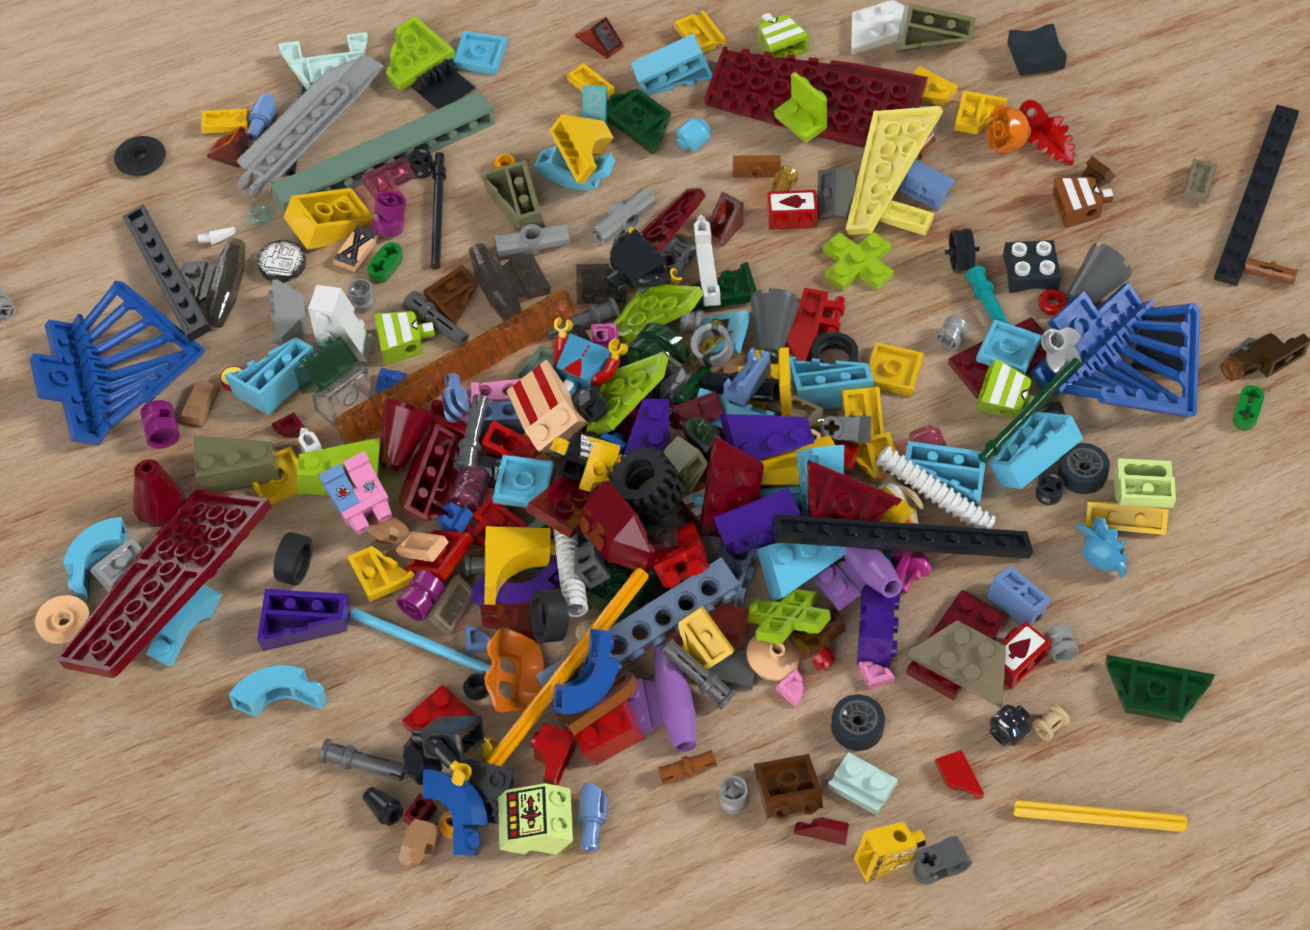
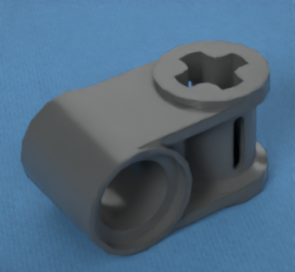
[660,237,696,278]
[820,415,872,443]
[913,836,972,884]

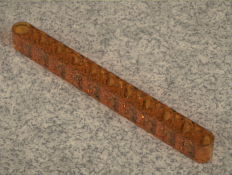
[334,290,577,444]

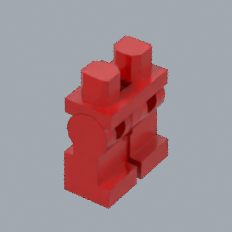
[648,522,709,588]

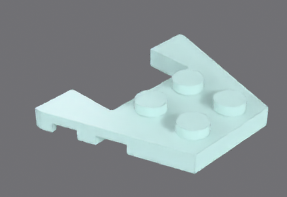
[279,32,368,90]

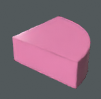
[858,661,895,690]
[776,669,804,707]

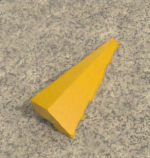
[760,436,835,486]

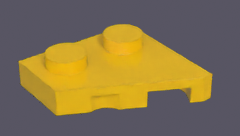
[848,431,897,483]
[347,546,415,602]

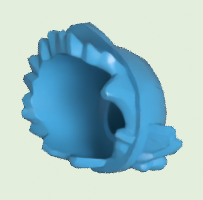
[1075,516,1127,578]

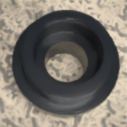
[463,673,489,701]

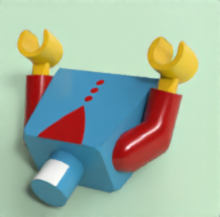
[553,317,628,396]

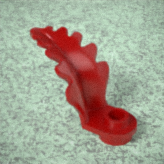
[1019,100,1076,166]

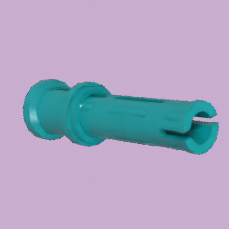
[964,266,1011,325]

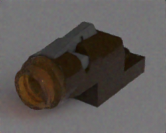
[1221,333,1310,381]

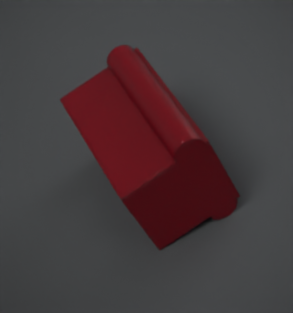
[402,793,437,825]

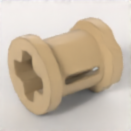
[1032,704,1070,741]

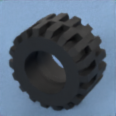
[608,446,683,521]

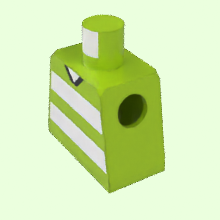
[758,13,809,58]
[374,311,435,366]
[974,359,1035,418]

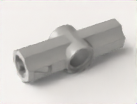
[590,188,656,245]
[494,223,570,257]

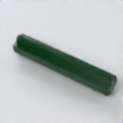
[673,365,712,405]

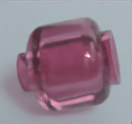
[906,424,946,446]

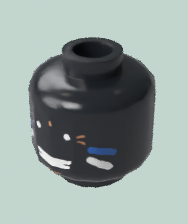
[989,704,1031,746]

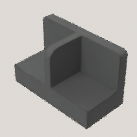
[817,167,855,220]

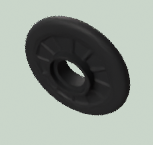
[114,136,166,176]

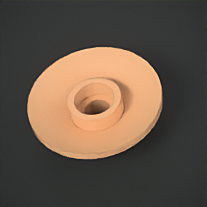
[35,595,90,644]
[746,635,800,681]

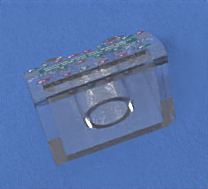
[312,365,374,428]

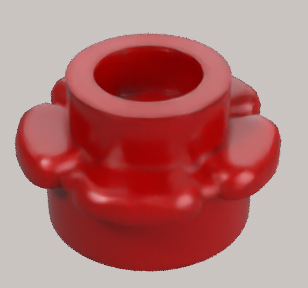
[811,646,836,671]

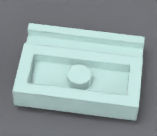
[827,752,898,816]

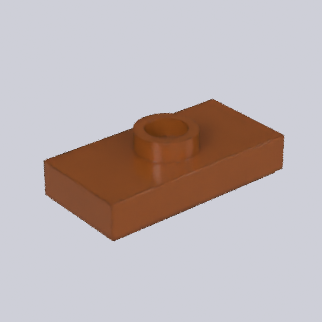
[733,155,781,178]

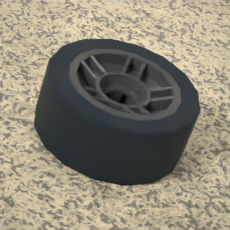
[1058,443,1110,494]
[831,694,885,751]

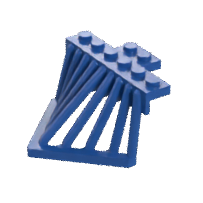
[30,281,205,445]
[1030,282,1201,418]

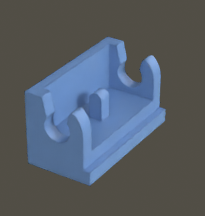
[897,160,955,211]
[722,348,771,406]
[987,566,1052,626]

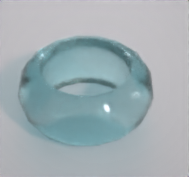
[248,206,270,225]

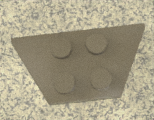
[907,621,1006,708]

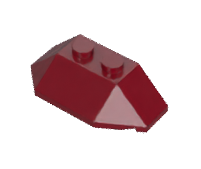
[398,423,467,522]
[579,480,655,572]

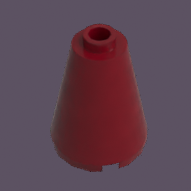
[379,398,434,472]
[133,459,186,527]

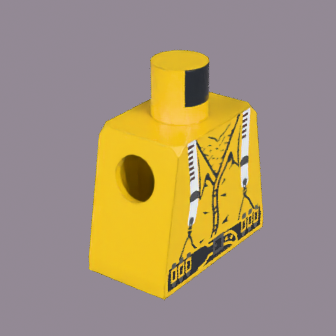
[854,822,926,883]

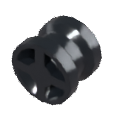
[408,148,434,179]
[1035,472,1064,506]

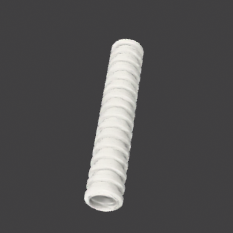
[876,446,996,529]
[553,528,588,617]

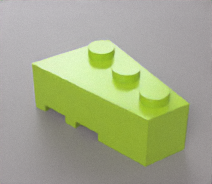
[297,438,380,495]

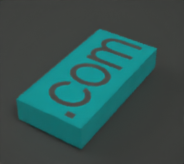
[582,85,607,123]

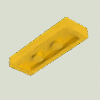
[1084,500,1169,535]

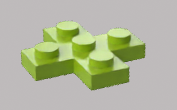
[823,232,894,292]
[744,589,830,644]

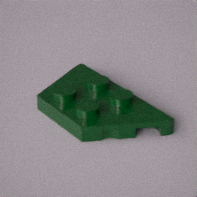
[607,88,671,155]
[1105,655,1214,723]

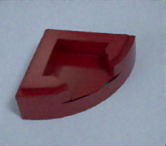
[272,412,305,438]

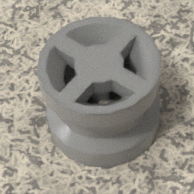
[680,309,704,332]

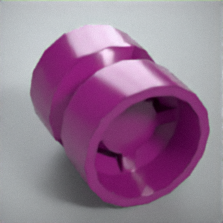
[372,191,406,237]
[140,400,180,449]
[396,570,445,621]

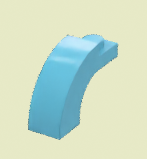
[533,146,616,190]
[63,517,127,600]
[146,585,222,666]
[229,665,327,718]

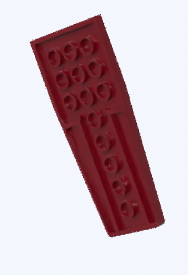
[57,489,272,678]

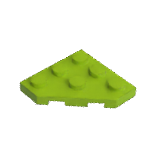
[386,16,456,92]
[614,285,703,343]
[586,352,669,436]

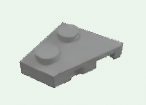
[90,537,143,592]

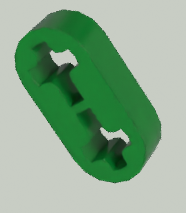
[367,242,403,284]
[1233,385,1264,431]

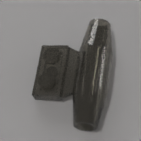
[181,238,246,328]
[468,243,551,326]

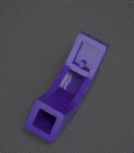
[471,556,560,618]

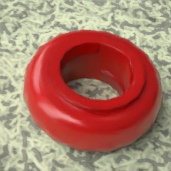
[1038,289,1068,316]

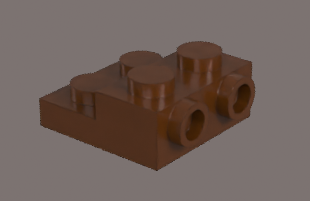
[754,754,823,820]

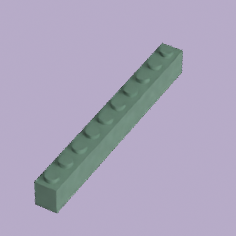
[270,91,495,215]

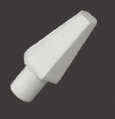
[198,226,236,245]

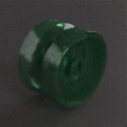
[624,323,690,367]

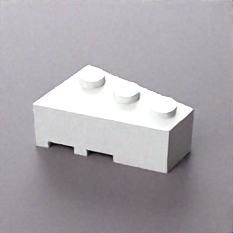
[308,285,375,362]

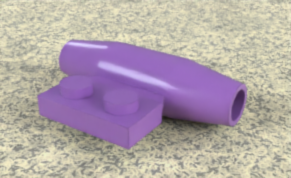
[812,547,902,611]
[628,644,696,752]

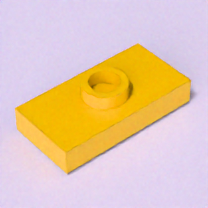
[567,63,615,98]
[201,109,250,134]
[579,438,620,492]

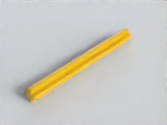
[1013,799,1187,832]

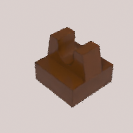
[1082,156,1115,189]

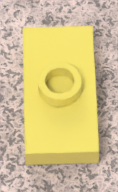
[880,200,935,236]

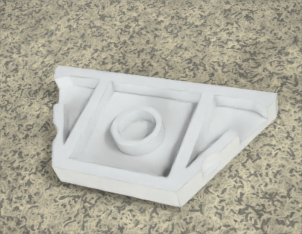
[851,0,905,55]

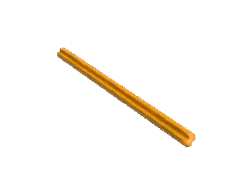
[486,568,648,766]

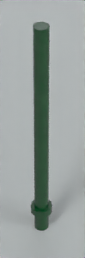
[978,358,1081,463]

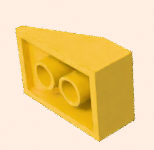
[283,188,373,250]

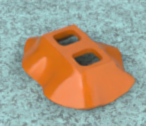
[485,628,544,713]

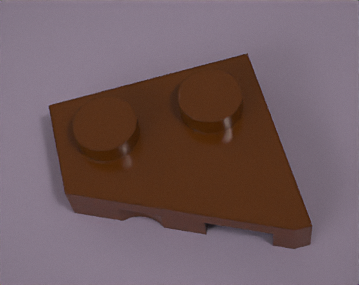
[424,265,478,325]
[788,608,846,660]

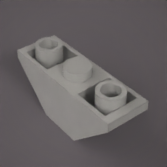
[269,280,309,346]

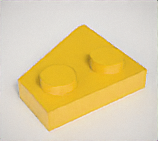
[912,66,958,106]
[954,90,1008,134]
[678,605,734,681]

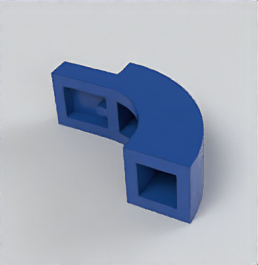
[553,628,620,715]
[423,770,488,856]

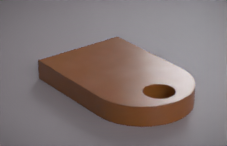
[555,671,638,735]

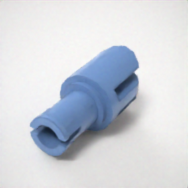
[245,93,276,143]
[442,373,470,423]
[577,783,608,851]

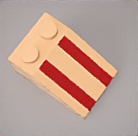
[507,360,590,453]

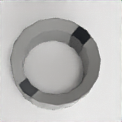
[691,323,734,368]

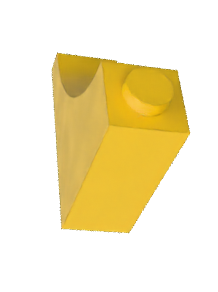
[549,114,613,184]
[484,526,556,605]

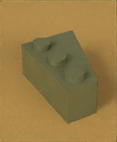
[895,4,976,52]
[480,160,546,232]
[194,435,280,492]
[637,436,708,529]

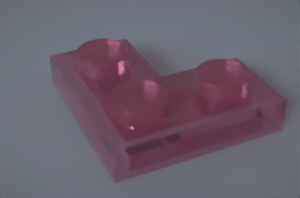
[361,157,415,199]

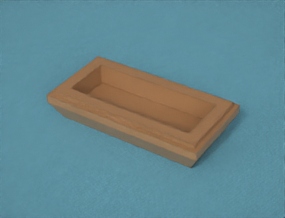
[178,380,220,427]

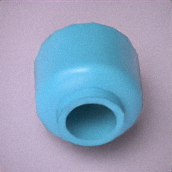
[676,117,711,152]

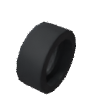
[810,332,859,364]
[273,532,313,586]
[529,589,569,643]

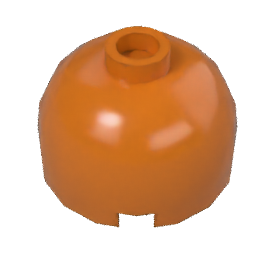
[986,106,1031,154]

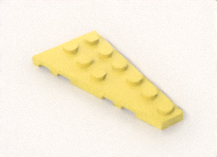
[846,106,943,235]

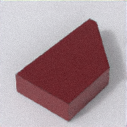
[671,391,724,422]
[794,817,849,845]

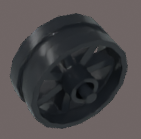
[945,228,980,273]

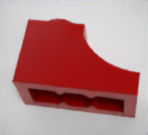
[480,421,537,458]
[531,723,576,786]

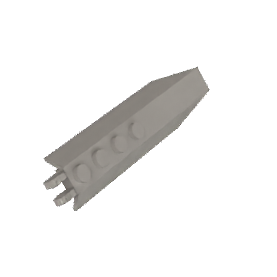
[237,55,384,197]

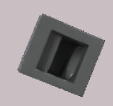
[574,540,610,589]

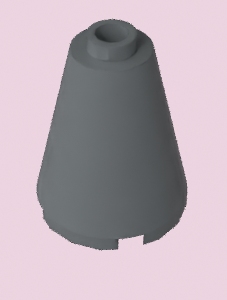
[1066,243,1132,304]
[750,288,800,362]

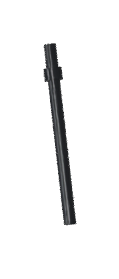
[431,152,446,270]

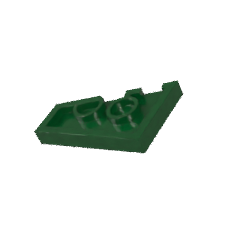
[689,261,757,311]

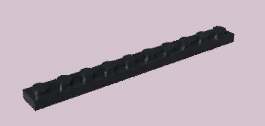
[1214,104,1300,287]
[771,515,1033,559]

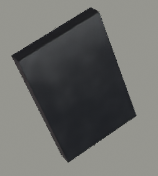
[1131,307,1185,375]

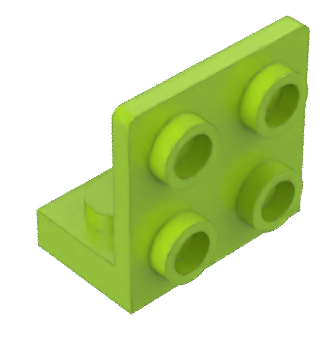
[774,72,827,143]

